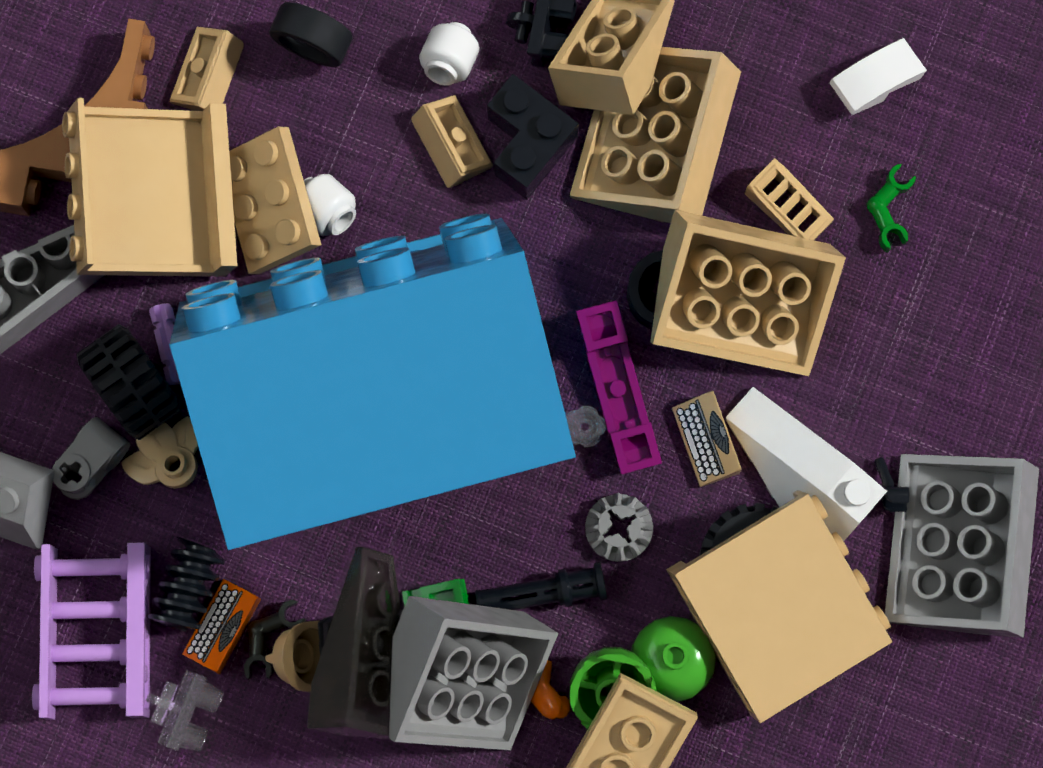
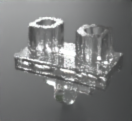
[146,670,224,751]

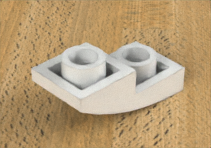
[829,38,927,115]

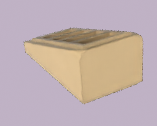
[745,158,834,240]

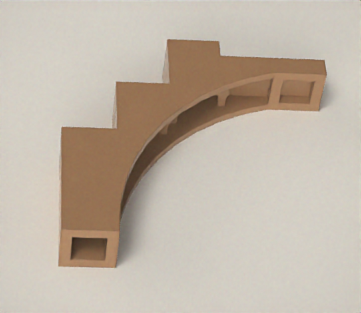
[0,19,155,216]

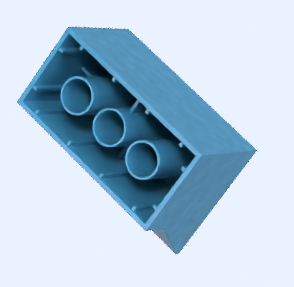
[169,214,576,550]

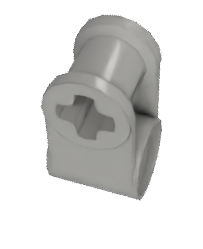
[52,417,130,500]

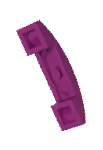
[576,300,662,475]

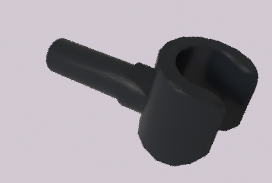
[874,457,909,512]

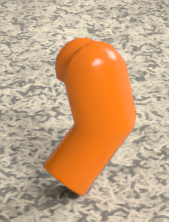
[531,660,570,720]

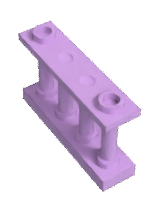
[32,543,151,720]

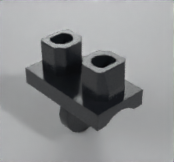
[506,0,577,67]

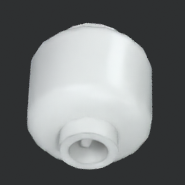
[419,22,479,85]
[304,174,356,236]

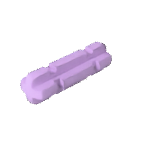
[149,303,180,385]

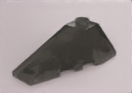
[307,547,400,740]

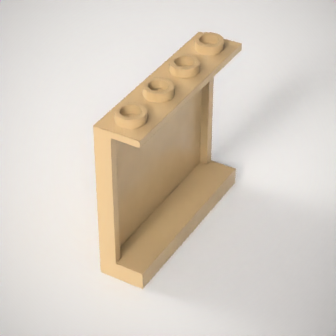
[62,98,237,277]
[666,490,892,723]

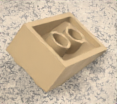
[548,0,675,115]

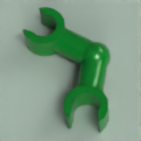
[867,164,916,253]

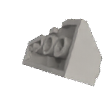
[0,452,55,550]

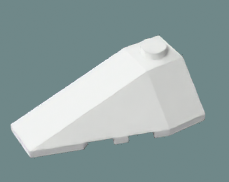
[725,387,887,541]

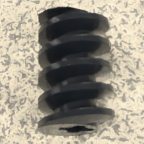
[146,537,226,632]

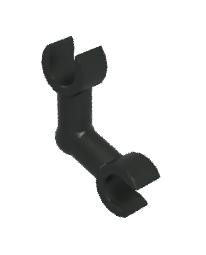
[244,600,306,679]

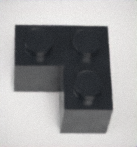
[487,74,579,200]

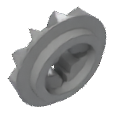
[585,493,653,562]

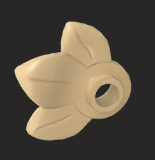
[122,416,198,488]

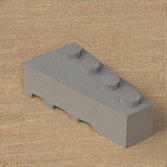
[0,225,104,354]

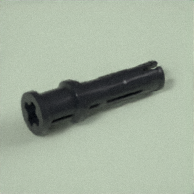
[475,562,608,610]

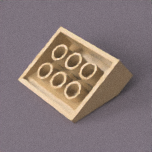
[570,47,741,223]
[650,210,846,376]

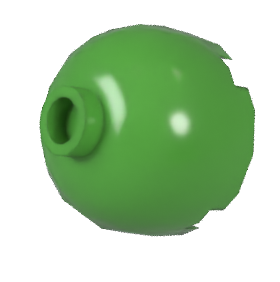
[631,616,716,702]
[569,647,656,730]

